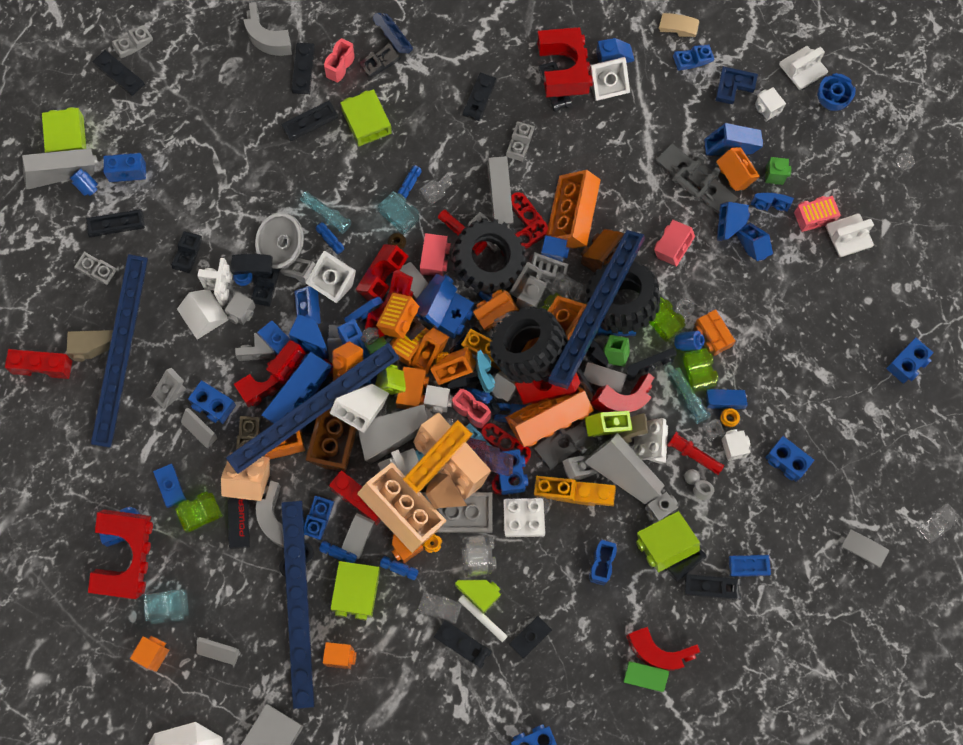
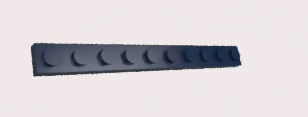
[548,230,645,389]
[91,254,148,448]
[226,342,400,474]
[281,501,315,709]

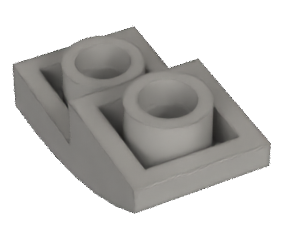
[112,25,153,59]
[506,121,535,162]
[74,251,117,285]
[400,262,428,300]
[584,362,627,393]
[342,513,375,559]
[842,530,889,568]

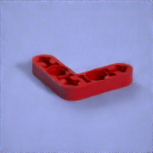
[501,192,548,256]
[482,423,531,495]

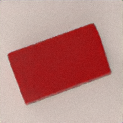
[267,340,307,384]

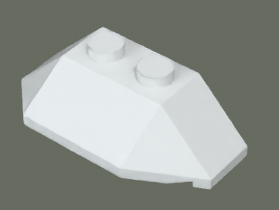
[148,722,224,745]

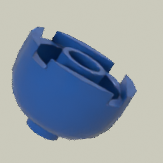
[817,73,856,111]

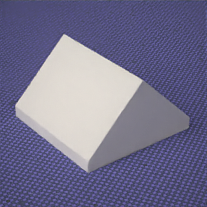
[589,57,630,101]
[306,251,356,303]
[177,289,228,339]

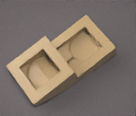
[659,13,699,37]

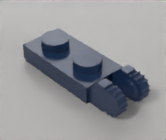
[373,13,413,53]

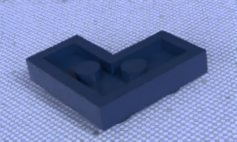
[715,66,758,105]

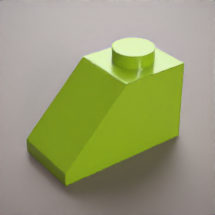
[375,364,406,395]
[585,411,632,437]
[455,580,501,613]

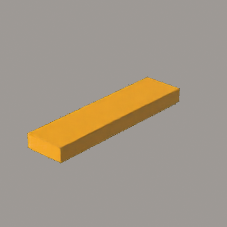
[403,420,473,493]

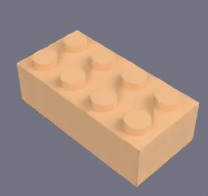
[413,412,491,500]
[358,463,447,553]

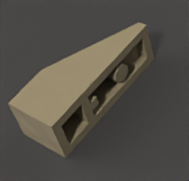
[67,330,113,362]

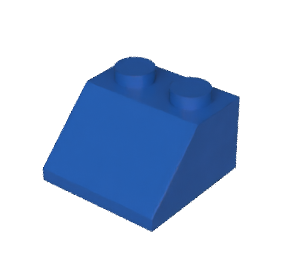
[289,314,329,359]

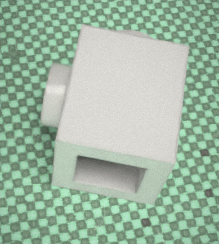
[755,87,786,121]
[424,385,453,414]
[721,429,750,461]

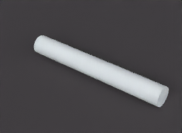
[458,595,508,642]

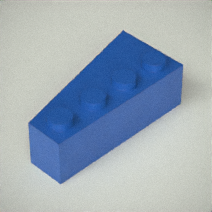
[262,352,333,423]

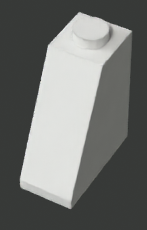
[330,384,389,433]

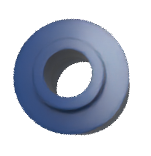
[70,168,98,196]
[674,331,705,351]

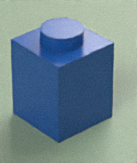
[541,235,569,262]

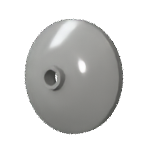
[255,213,304,269]

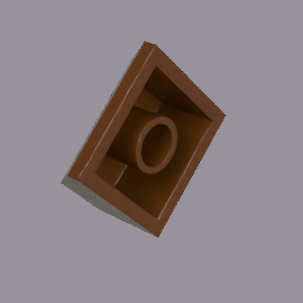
[581,229,624,272]

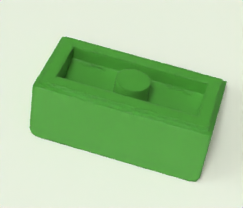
[624,661,669,692]

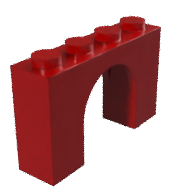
[537,27,593,98]
[88,509,153,599]

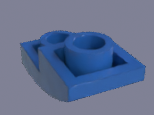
[673,45,715,71]
[751,193,794,212]
[304,495,335,540]

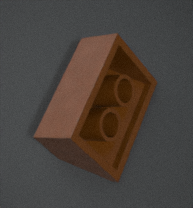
[306,407,357,473]

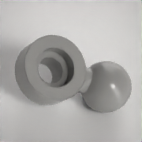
[684,469,714,500]

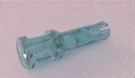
[300,191,351,234]
[669,367,711,424]

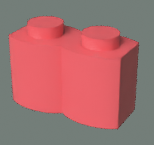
[324,38,354,83]
[452,389,491,429]

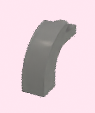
[244,2,292,56]
[256,481,284,548]

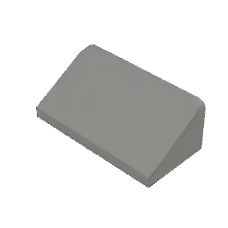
[181,408,217,448]
[197,637,240,665]

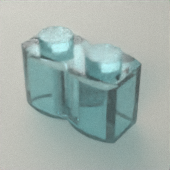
[378,191,420,235]
[143,589,189,624]

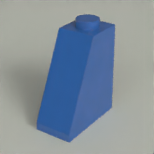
[704,123,763,156]
[415,274,457,328]

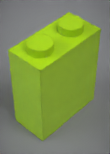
[340,89,392,147]
[42,107,86,153]
[636,511,700,572]
[331,561,380,620]

